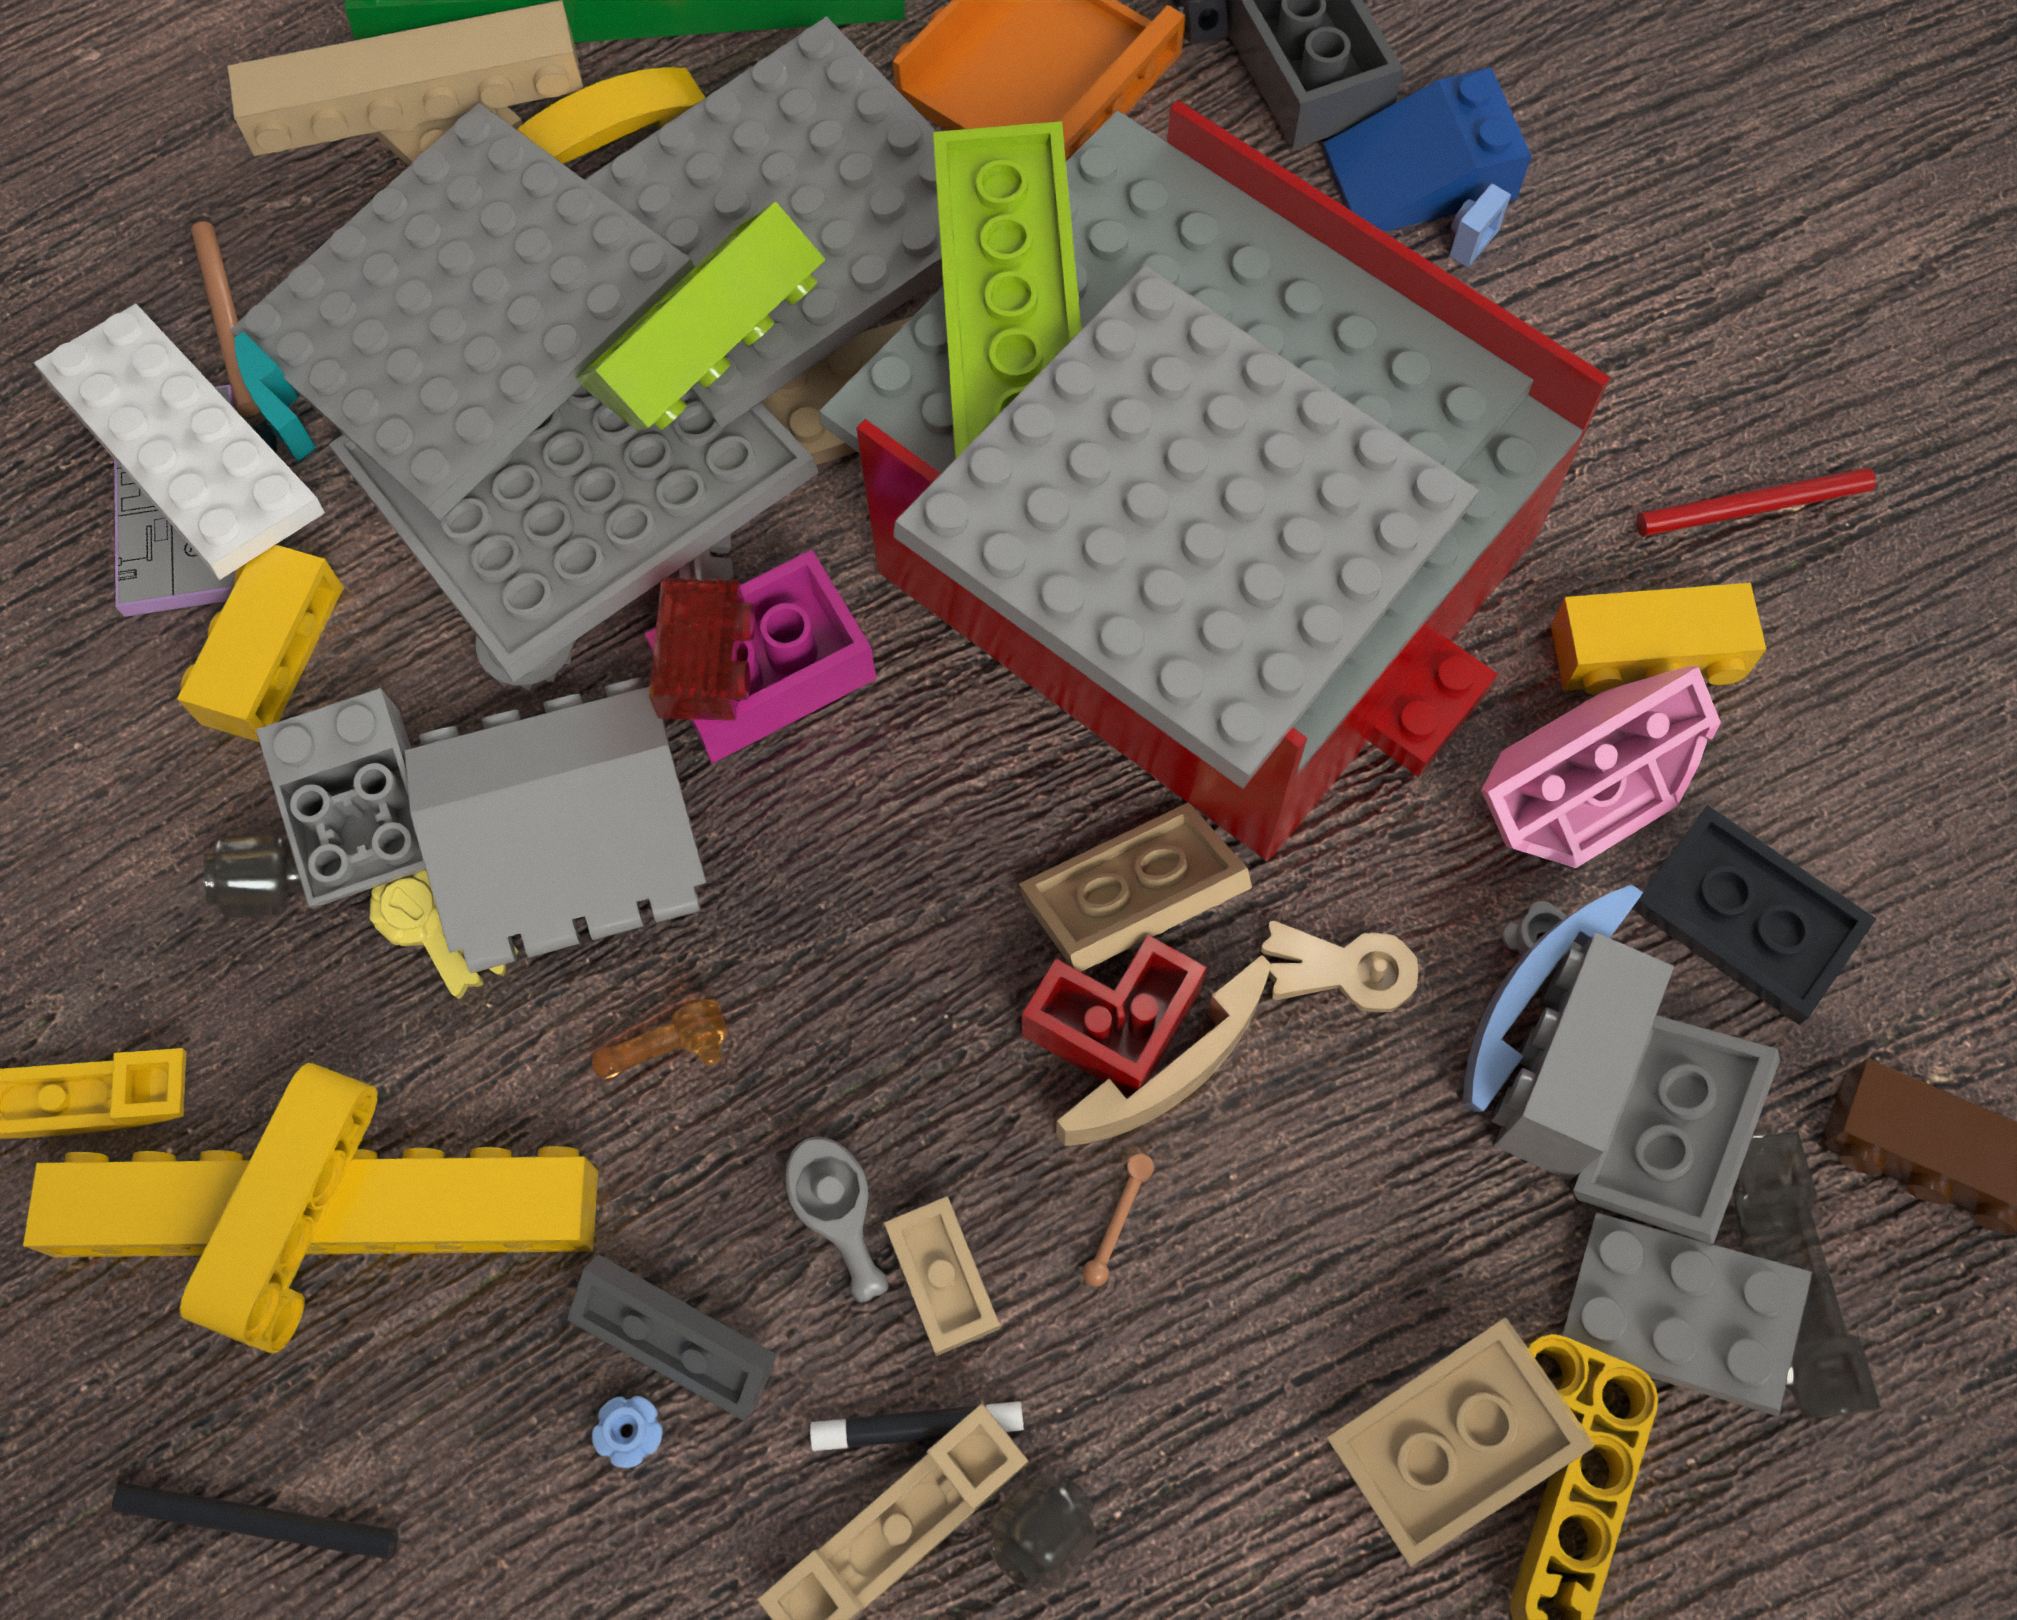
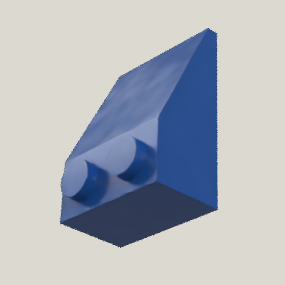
[1322,67,1532,232]

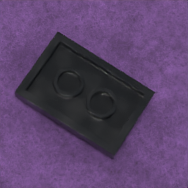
[1632,805,1876,1025]

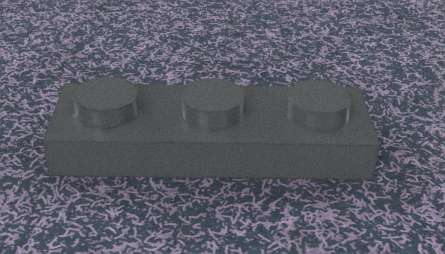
[567,1254,777,1421]

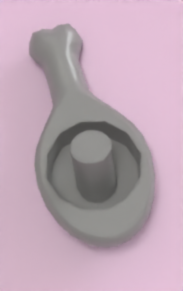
[785,1137,889,1303]

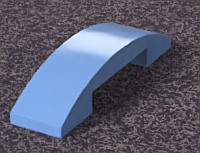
[1463,885,1643,1112]

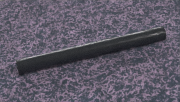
[112,1483,399,1560]

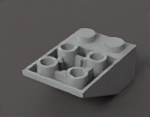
[256,688,426,909]

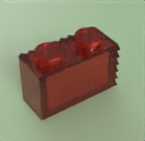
[649,577,755,721]

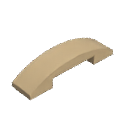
[1056,955,1271,1146]
[757,1403,1029,1620]

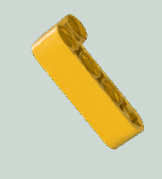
[180,1062,377,1354]
[1510,1334,1658,1620]

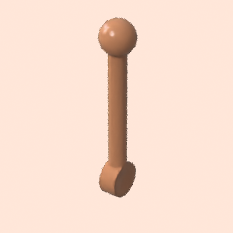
[1082,1153,1154,1287]

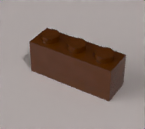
[1819,1058,2017,1234]

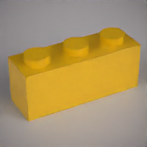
[177,545,344,742]
[1551,583,1766,695]

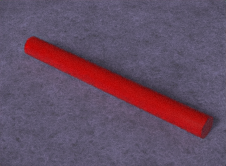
[1637,467,1876,537]

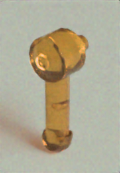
[592,999,728,1079]

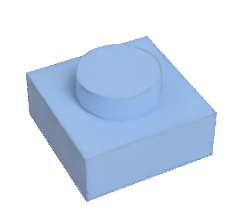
[1450,184,1511,268]

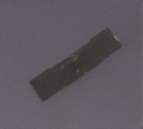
[1732,1131,1881,1420]

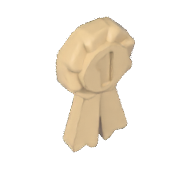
[1261,921,1419,1012]

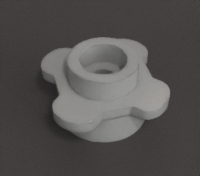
[1502,901,1581,977]

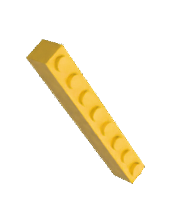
[23,1146,598,1257]

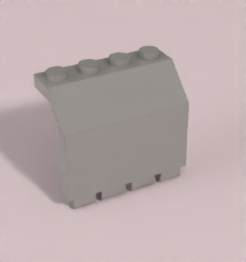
[404,678,707,973]

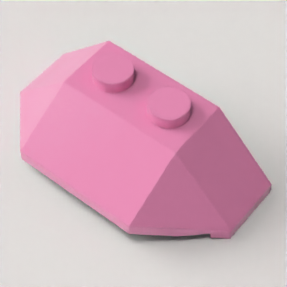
[1481,665,1721,868]

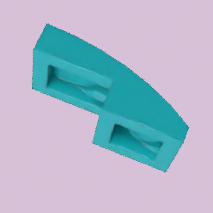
[234,331,316,462]

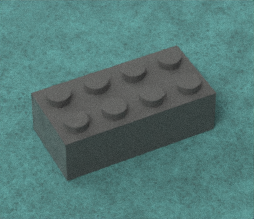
[1226,0,1404,149]

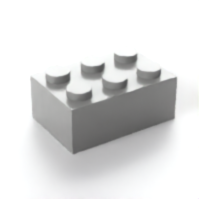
[1492,932,1674,1181]

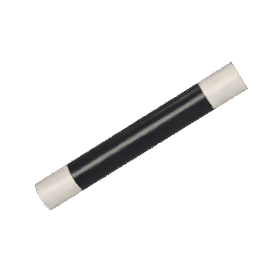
[810,1401,1024,1451]

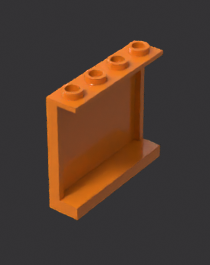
[893,0,1185,161]

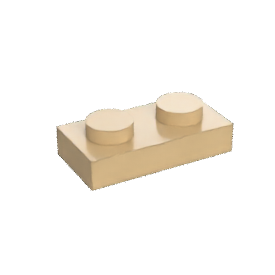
[884,1196,1000,1356]

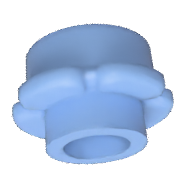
[592,1396,663,1468]

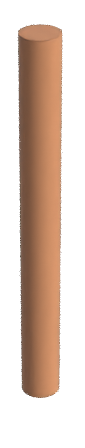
[191,222,260,417]

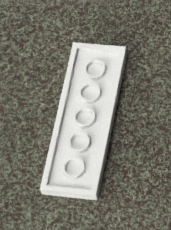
[34,304,325,580]

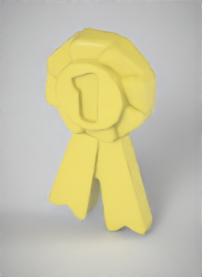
[369,870,519,999]

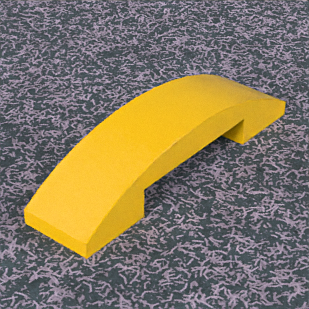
[516,67,705,164]
[0,1048,187,1139]

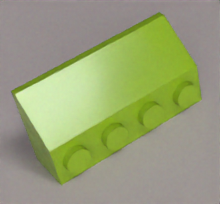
[576,201,826,431]

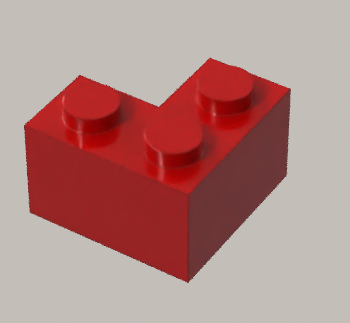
[1022,935,1207,1097]

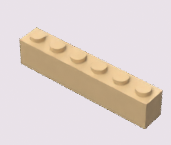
[228,0,584,156]

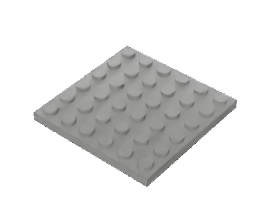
[585,16,943,429]
[230,102,695,521]
[893,265,1480,789]
[328,385,819,682]

